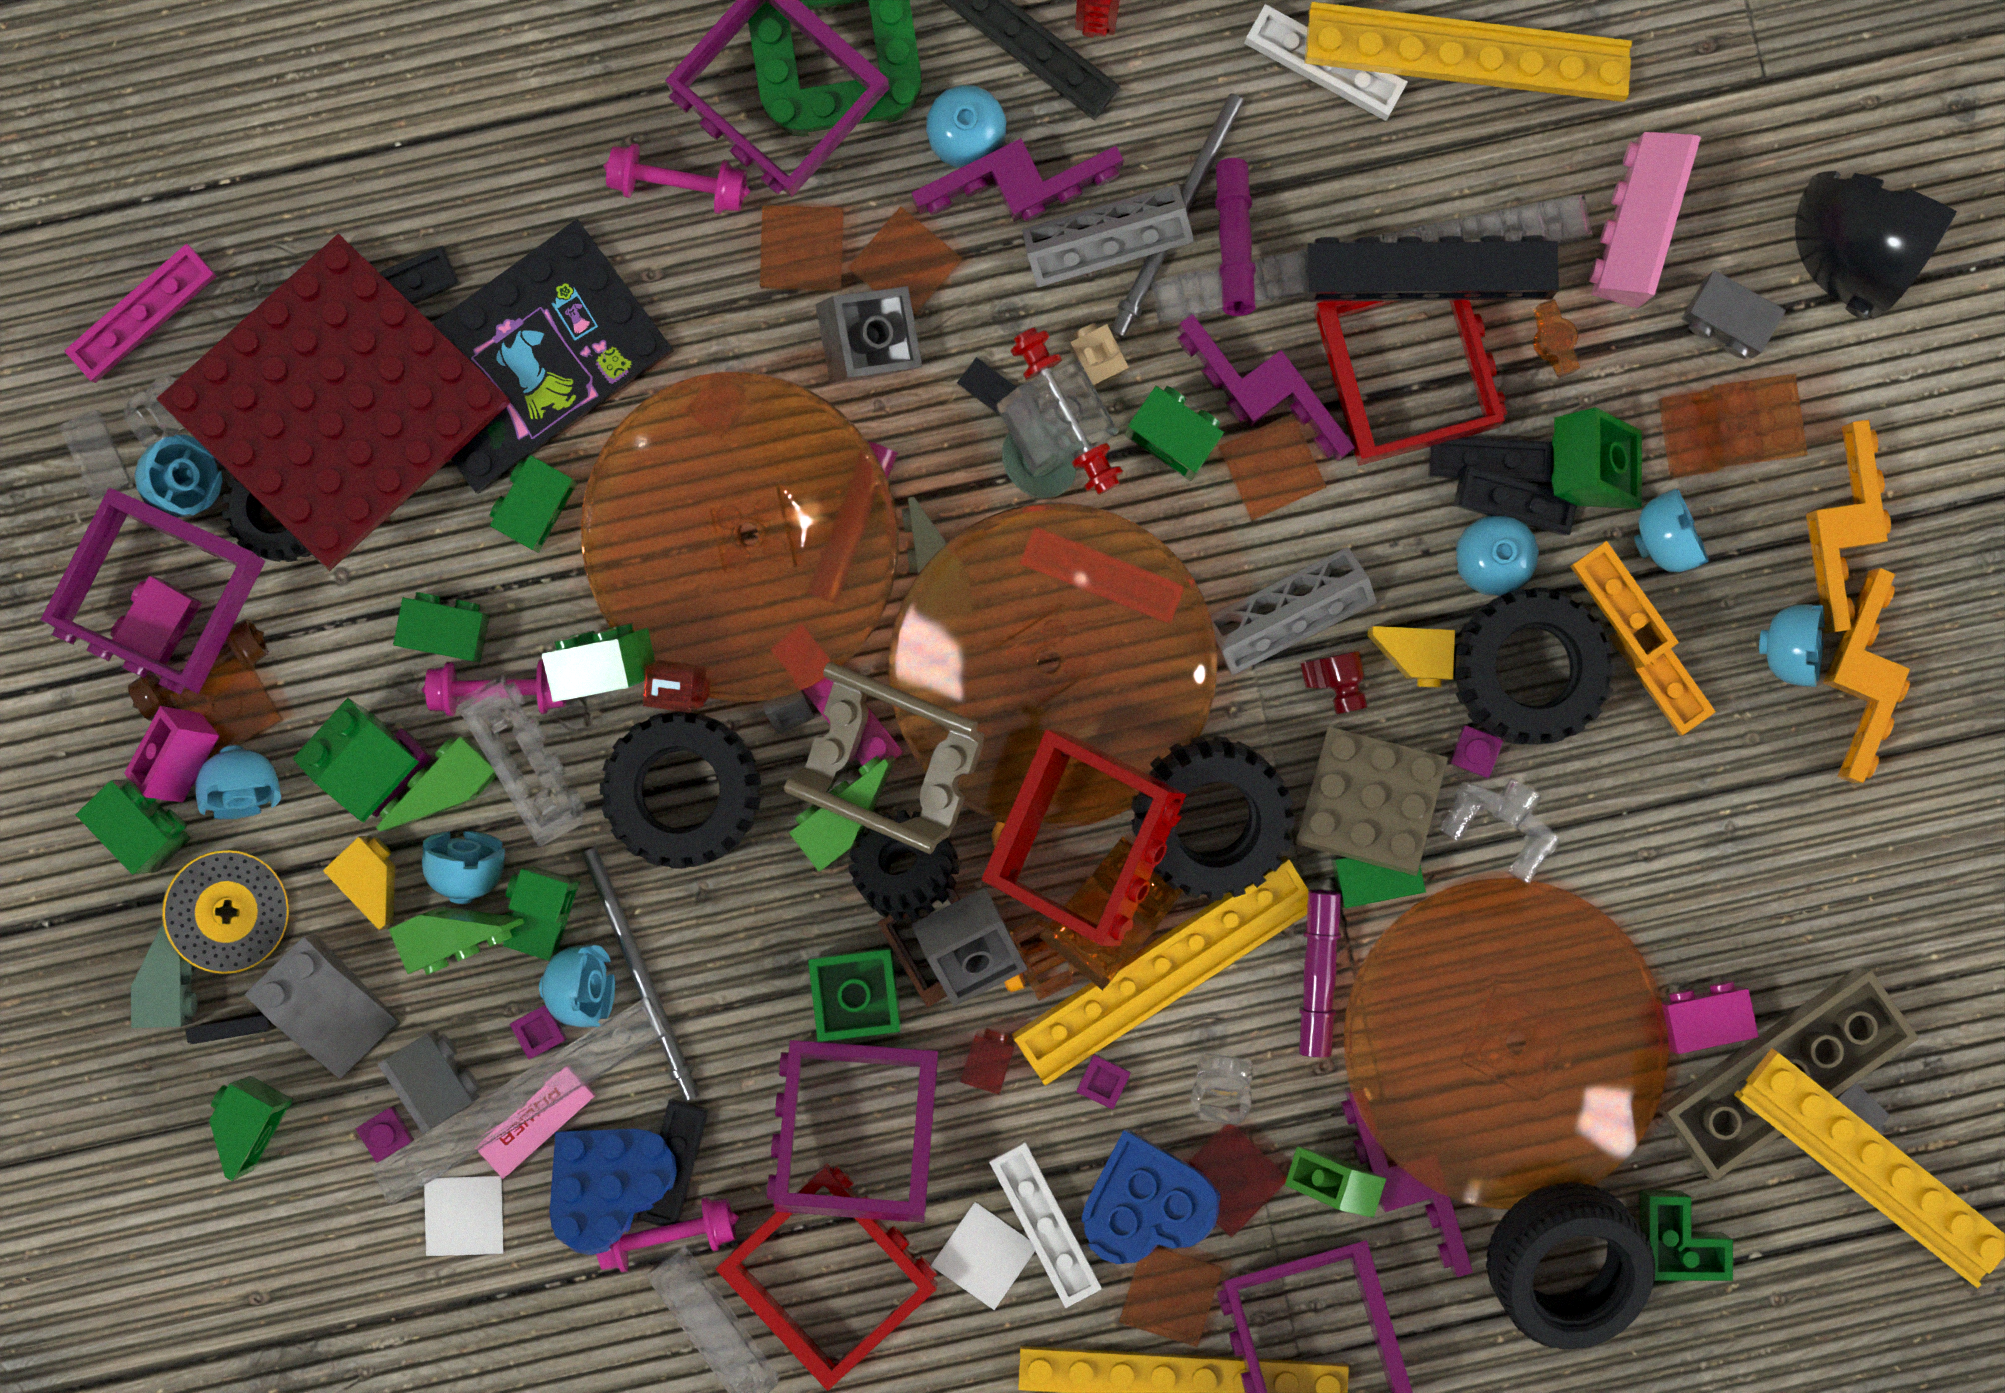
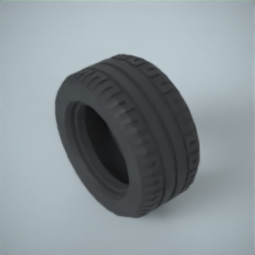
[1486,1182,1656,1350]

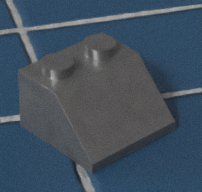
[815,286,922,384]
[911,887,1028,1007]
[378,1030,480,1134]

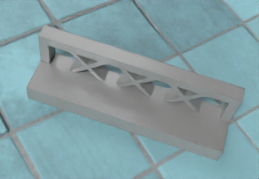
[1022,184,1194,288]
[1203,547,1377,676]

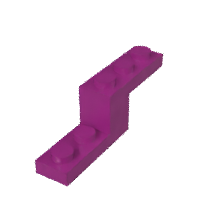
[911,138,1124,222]
[1177,314,1355,461]
[1341,1085,1473,1277]

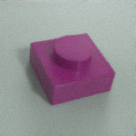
[1448,725,1504,778]
[510,1005,567,1060]
[1076,1054,1131,1110]
[355,1105,414,1163]

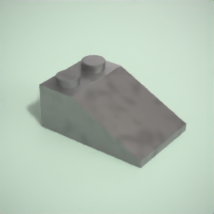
[245,934,400,1079]

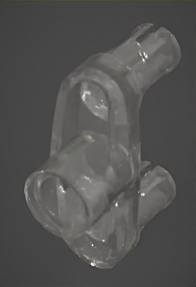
[1439,778,1560,885]

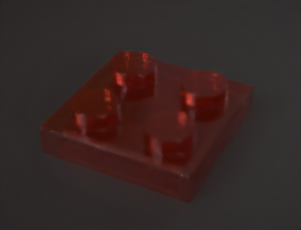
[1187,1120,1287,1238]

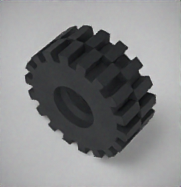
[849,810,959,921]

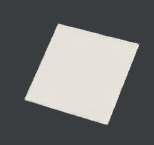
[424,1176,503,1256]
[931,1202,1035,1310]

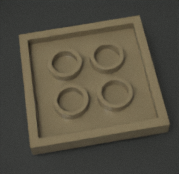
[1296,726,1448,876]

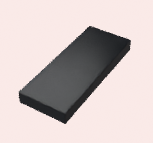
[957,357,1041,427]

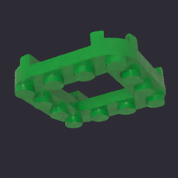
[748,0,922,137]

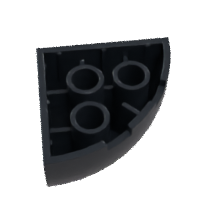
[1795,171,1957,319]

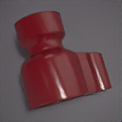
[1300,651,1367,714]

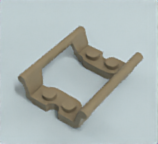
[784,661,984,854]

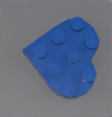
[549,1129,677,1255]
[1082,1129,1221,1264]

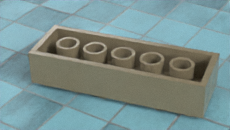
[1657,967,1919,1181]

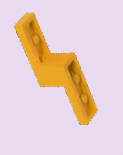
[1806,420,1891,634]
[1570,541,1716,736]
[1823,568,1910,783]

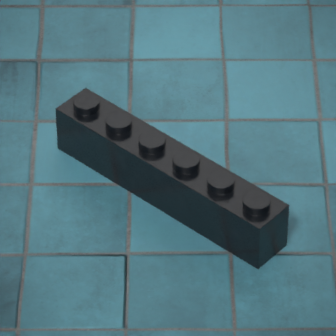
[1305,235,1559,302]

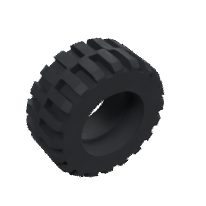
[1452,587,1617,745]
[600,711,761,869]
[1131,736,1295,900]

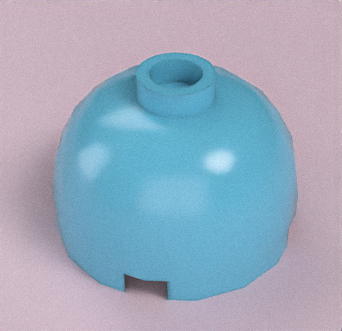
[926,85,1007,168]
[135,434,223,518]
[1634,488,1709,572]
[1456,516,1539,596]
[1759,604,1825,687]
[195,745,281,819]
[422,831,505,904]
[539,945,615,1027]

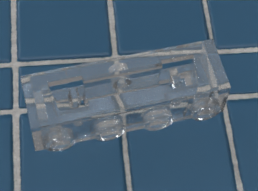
[457,675,586,847]
[646,1244,780,1393]

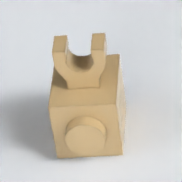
[1070,323,1129,391]

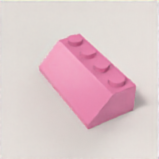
[1589,132,1701,309]

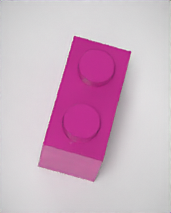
[110,576,202,665]
[124,706,219,803]
[1659,981,1759,1054]

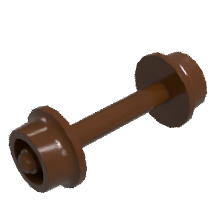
[128,618,269,721]

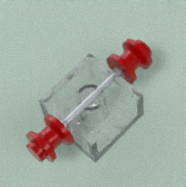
[995,327,1123,495]

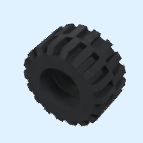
[222,478,312,562]

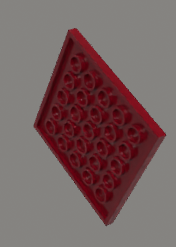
[156,233,510,572]

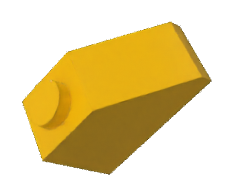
[1368,626,1455,688]
[323,836,395,930]

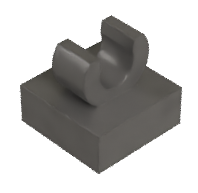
[761,679,815,734]

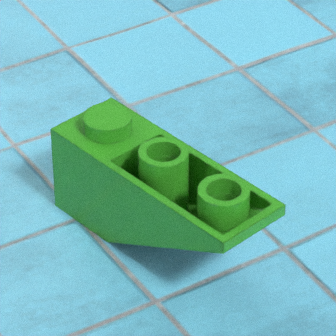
[376,737,502,832]
[789,755,896,872]
[389,907,524,975]

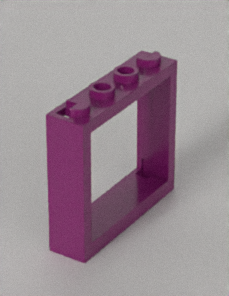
[665,0,890,198]
[40,487,266,695]
[767,1040,938,1223]
[1217,1240,1413,1393]

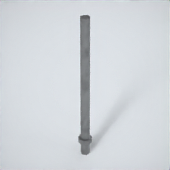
[1110,93,1244,338]
[581,847,699,1102]

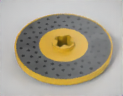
[162,850,289,974]

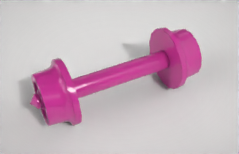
[603,143,750,215]
[421,659,567,717]
[595,1196,739,1272]

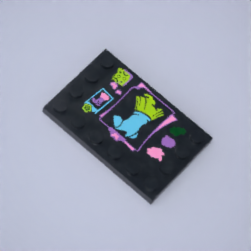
[432,219,674,494]

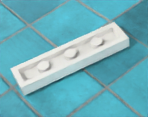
[1244,4,1408,121]
[989,1141,1102,1308]

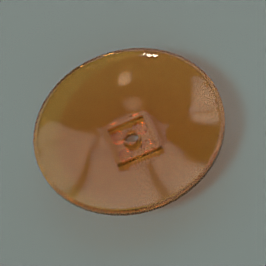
[581,371,899,702]
[888,502,1217,829]
[1344,878,1669,1209]

